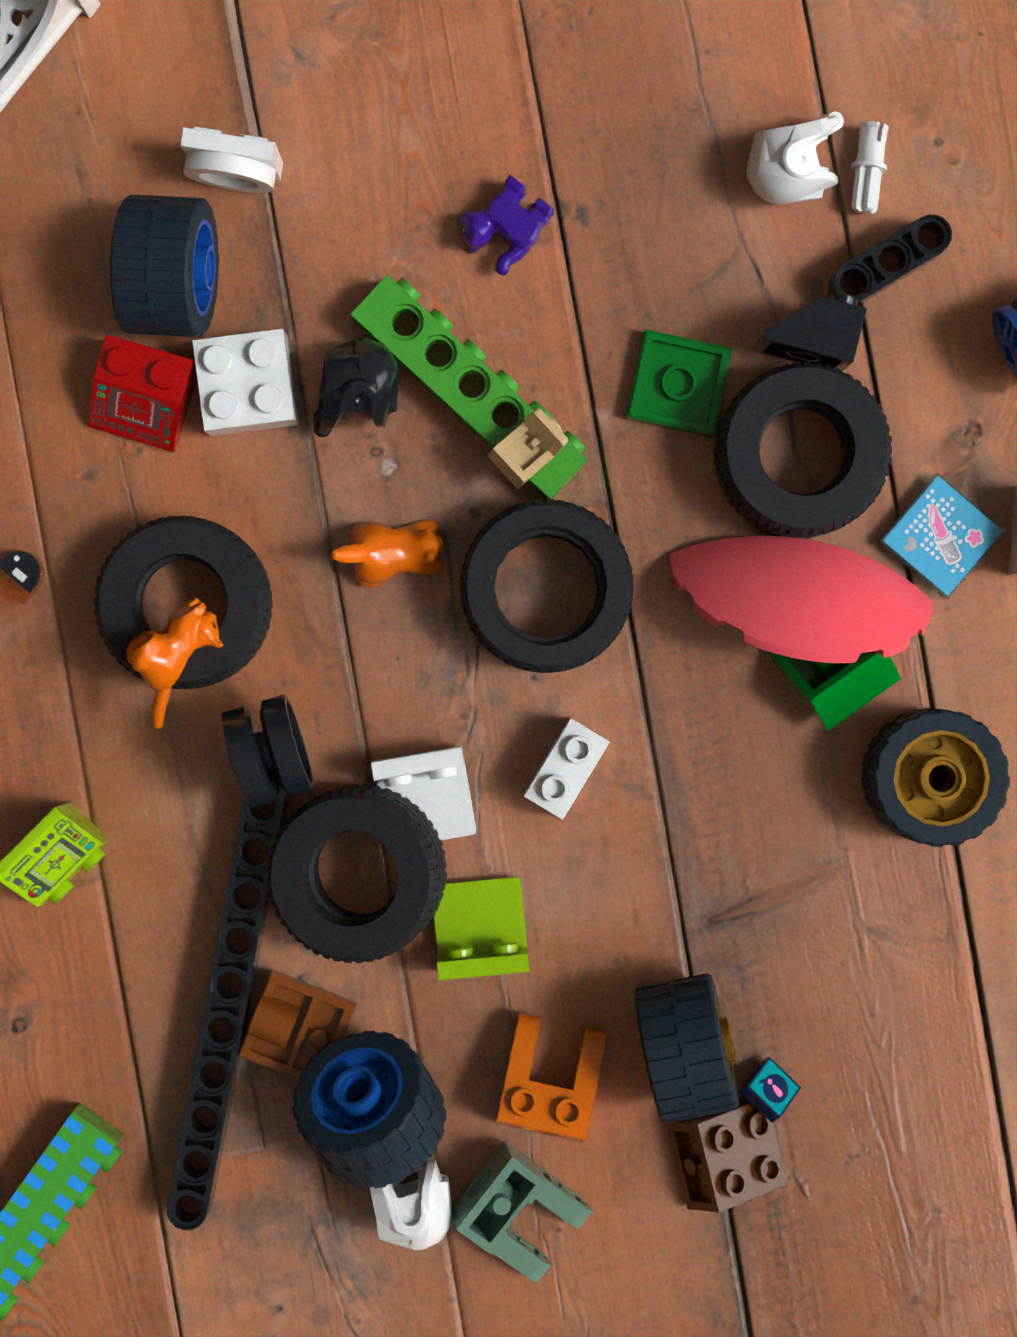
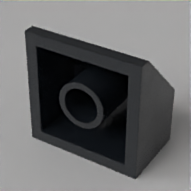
[754,293,867,371]

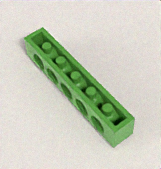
[350,275,588,500]

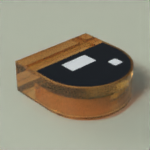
[0,550,45,605]

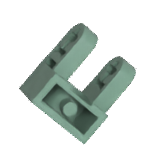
[452,1140,594,1283]

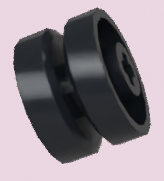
[222,694,315,809]

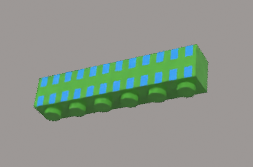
[0,1103,124,1320]

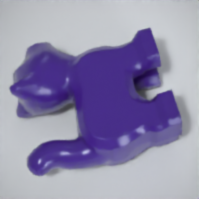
[458,175,554,276]

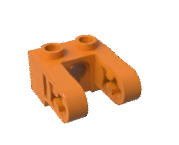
[494,1012,607,1143]

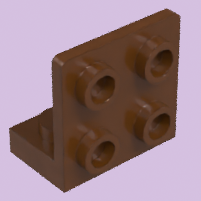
[666,1101,787,1213]

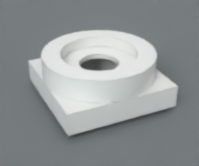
[180,126,283,193]

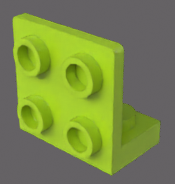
[434,876,530,981]

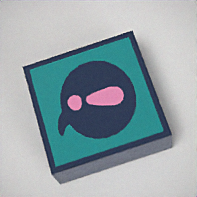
[740,1056,801,1123]

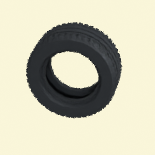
[460,499,634,673]

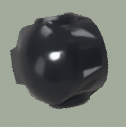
[313,337,399,437]

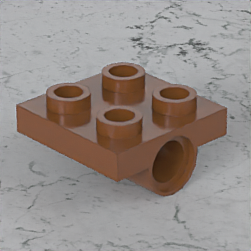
[239,970,357,1080]

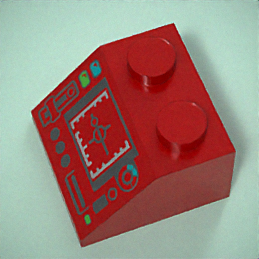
[88,334,197,453]

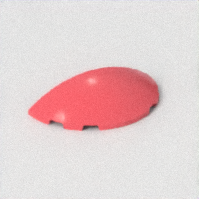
[668,536,933,663]

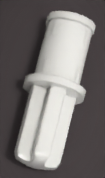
[851,121,889,215]

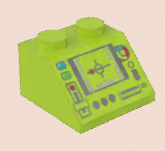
[0,802,110,907]

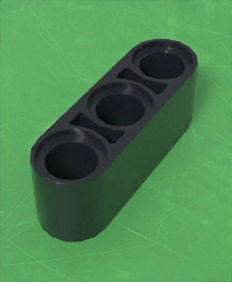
[828,214,952,306]

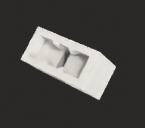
[523,717,610,820]

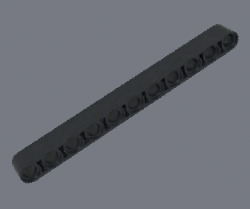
[167,774,289,1230]

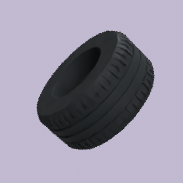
[714,362,892,538]
[94,515,273,689]
[266,784,447,963]

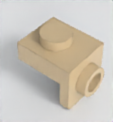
[487,408,568,489]

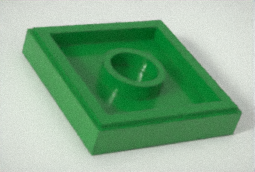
[625,329,733,437]

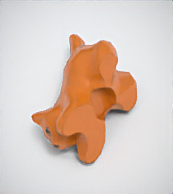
[331,520,445,588]
[127,597,223,730]

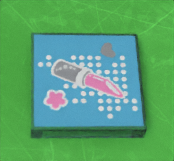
[878,473,1006,600]

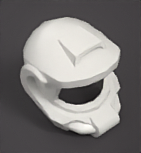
[746,112,844,205]
[370,1159,452,1250]

